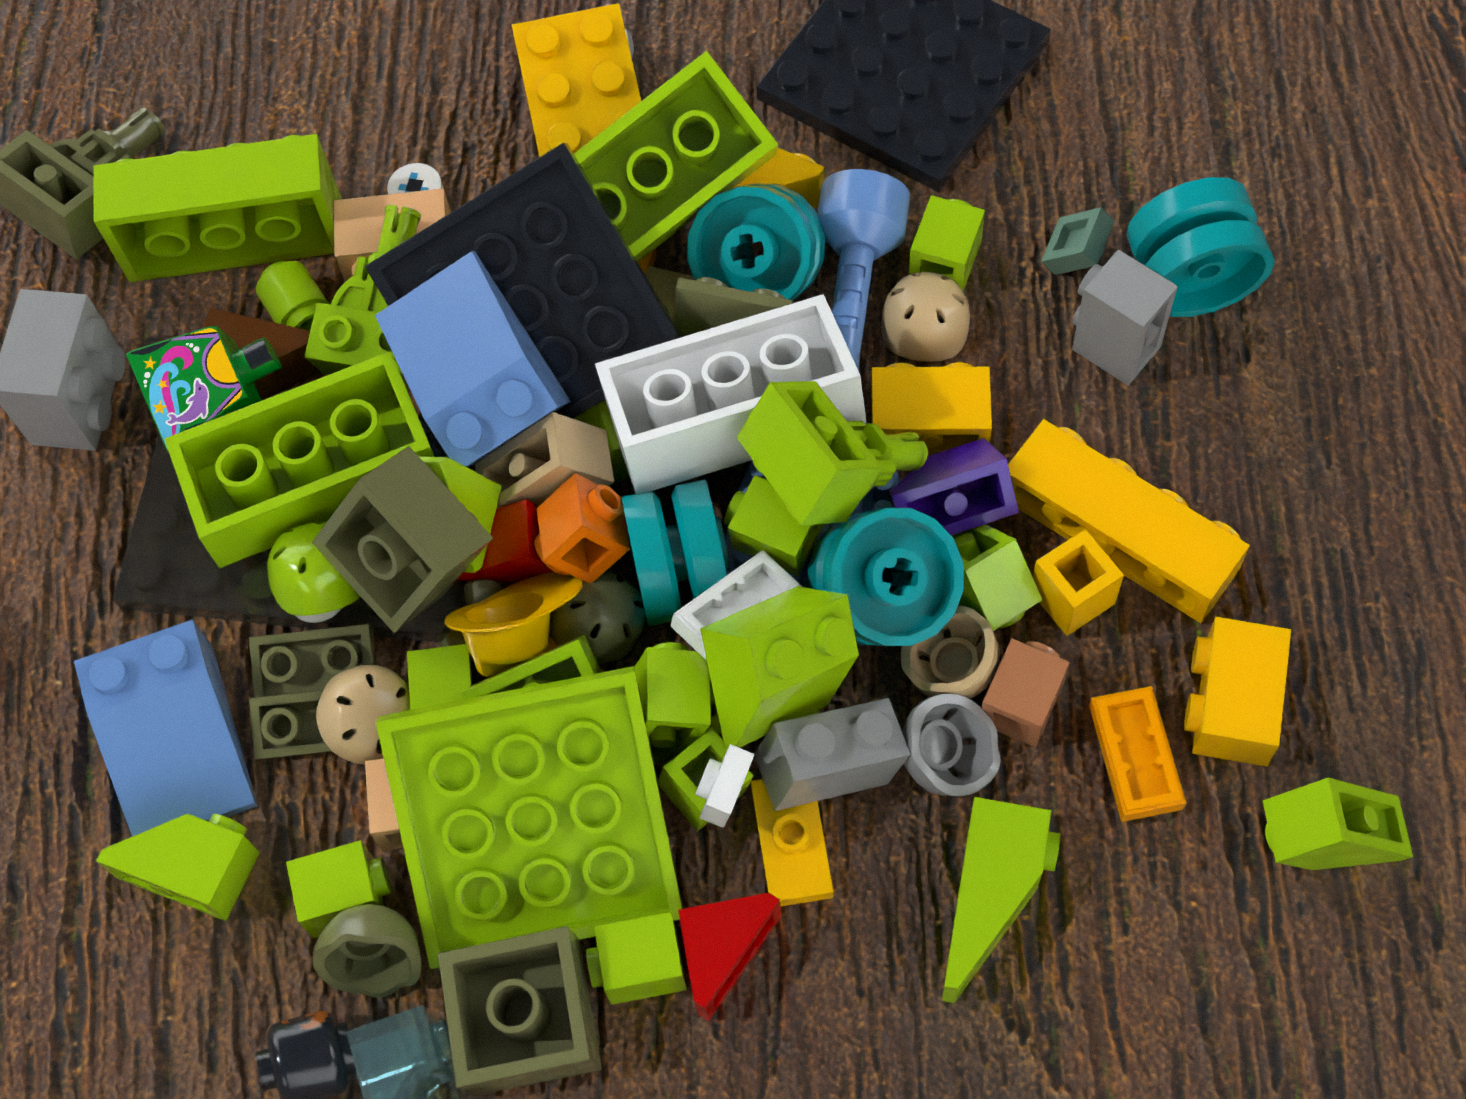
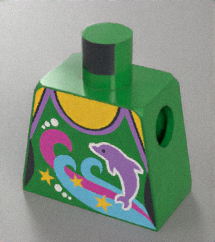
[126,326,281,452]

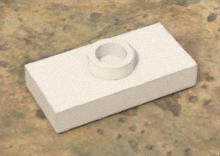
[671,550,803,661]

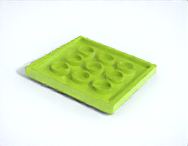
[376,666,683,969]

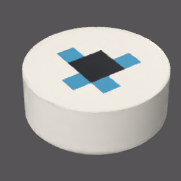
[387,163,443,194]

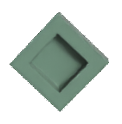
[1041,207,1114,275]

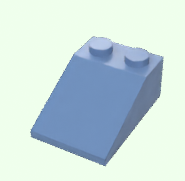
[375,251,571,468]
[74,619,258,837]

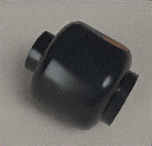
[256,1011,358,1099]

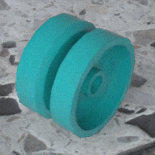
[1126,177,1275,317]
[687,183,825,300]
[622,480,730,626]
[808,508,964,646]

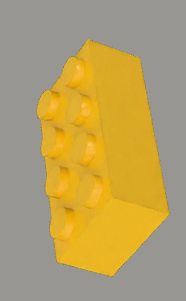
[512,3,641,157]

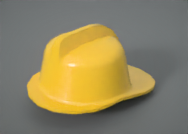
[445,572,583,677]

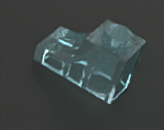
[346,1005,452,1099]

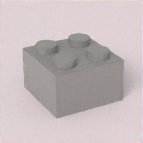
[0,289,126,451]

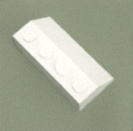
[595,294,867,494]

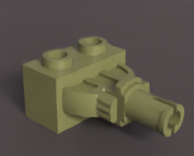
[0,107,165,260]

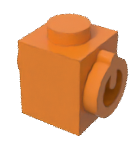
[534,473,630,583]

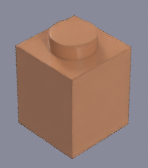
[982,638,1070,748]

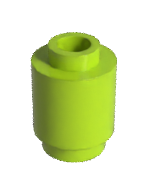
[256,261,329,331]

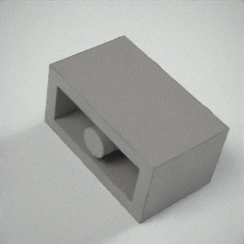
[1072,249,1178,386]
[754,698,911,811]

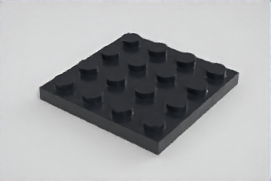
[756,0,1051,193]
[364,142,681,419]

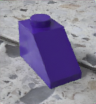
[889,438,1019,535]

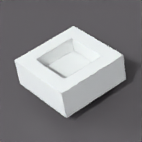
[695,744,754,828]

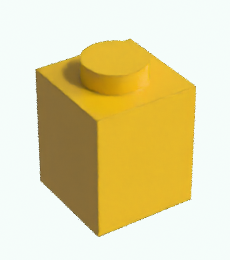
[1033,529,1124,636]

